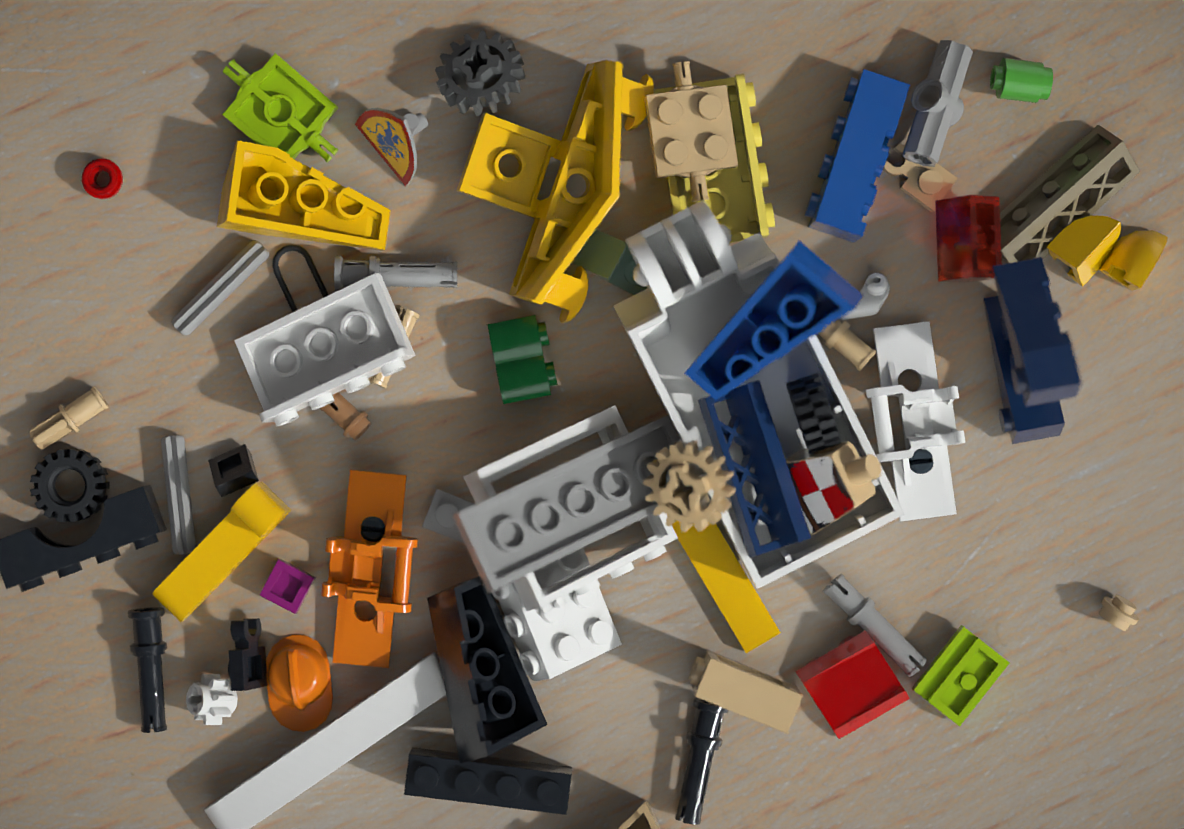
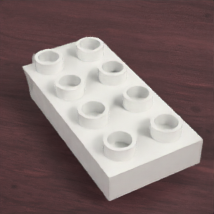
[613,200,905,589]

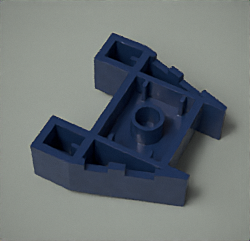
[983,257,1082,444]

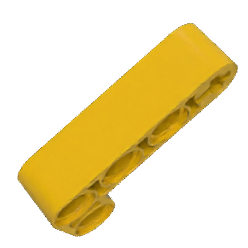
[152,481,291,623]

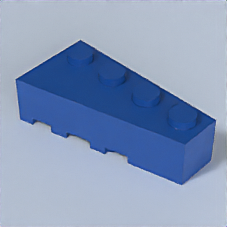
[804,69,910,243]
[685,240,863,400]

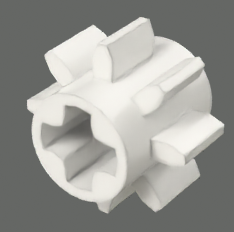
[186,674,237,725]

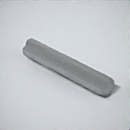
[171,240,269,336]
[161,435,196,555]

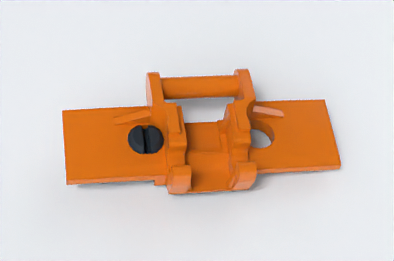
[321,469,418,668]

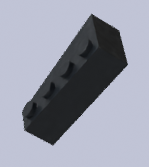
[427,576,548,764]

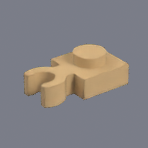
[883,144,958,212]

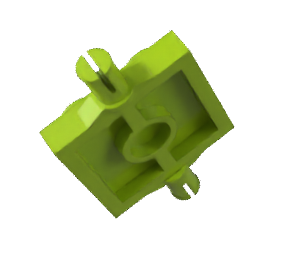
[222,53,338,162]

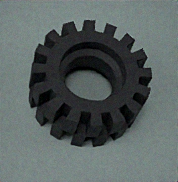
[786,373,841,454]
[30,449,110,522]

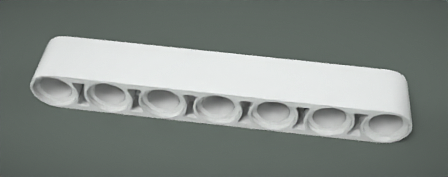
[204,652,446,829]

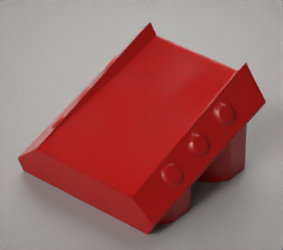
[795,630,910,739]

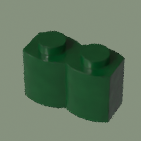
[487,315,558,404]

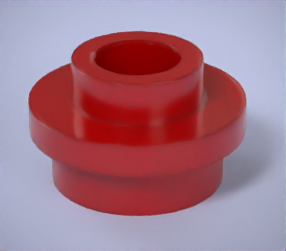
[82,158,123,199]

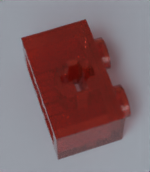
[935,195,1002,283]

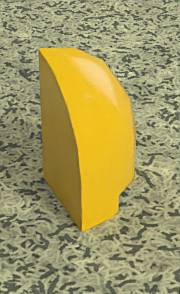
[1046,215,1121,287]
[1099,230,1168,290]

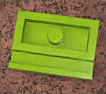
[911,625,1010,727]

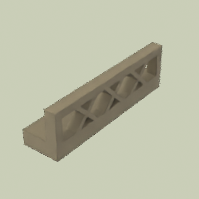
[978,124,1140,264]

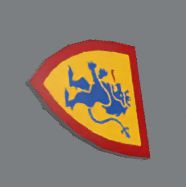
[355,108,428,187]

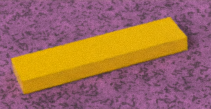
[667,515,781,653]

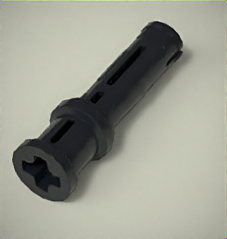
[128,607,167,733]
[675,698,729,825]

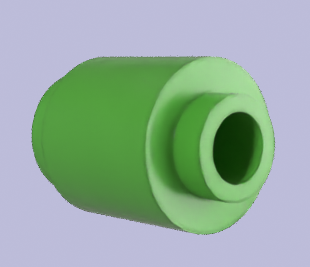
[990,58,1053,103]

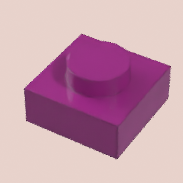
[260,559,316,614]

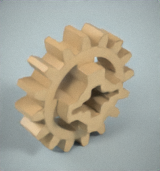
[643,440,735,532]

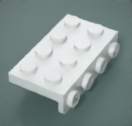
[234,273,416,426]
[491,548,622,681]

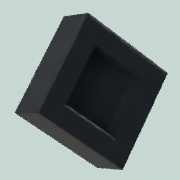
[208,444,259,497]

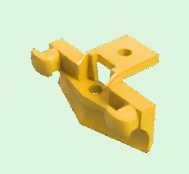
[456,60,654,323]

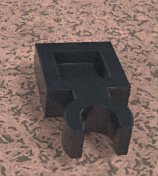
[228,618,268,691]

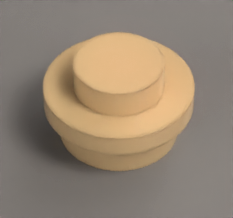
[1099,595,1139,631]

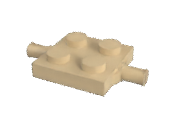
[644,61,738,202]

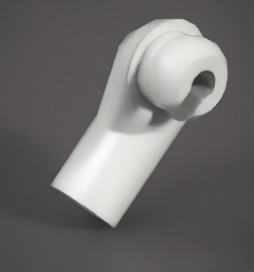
[839,273,890,321]

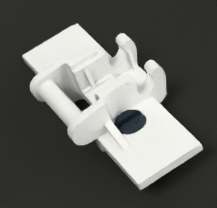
[866,321,965,522]

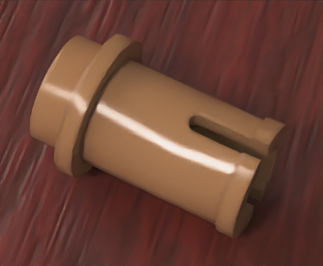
[319,392,371,440]

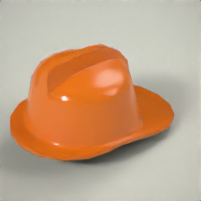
[266,635,333,732]

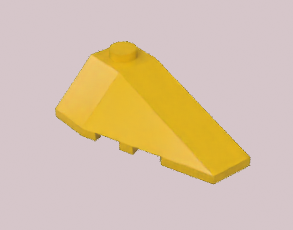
[217,140,390,250]

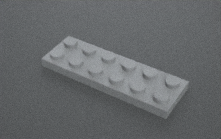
[452,415,693,592]

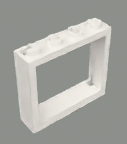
[464,405,678,614]

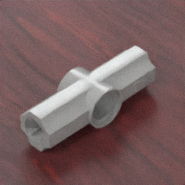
[902,40,973,167]

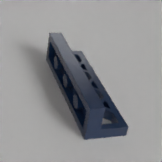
[698,380,811,558]

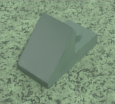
[573,229,647,296]

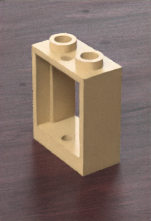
[688,650,803,734]

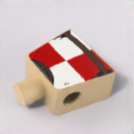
[785,441,882,535]

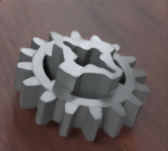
[435,31,525,116]

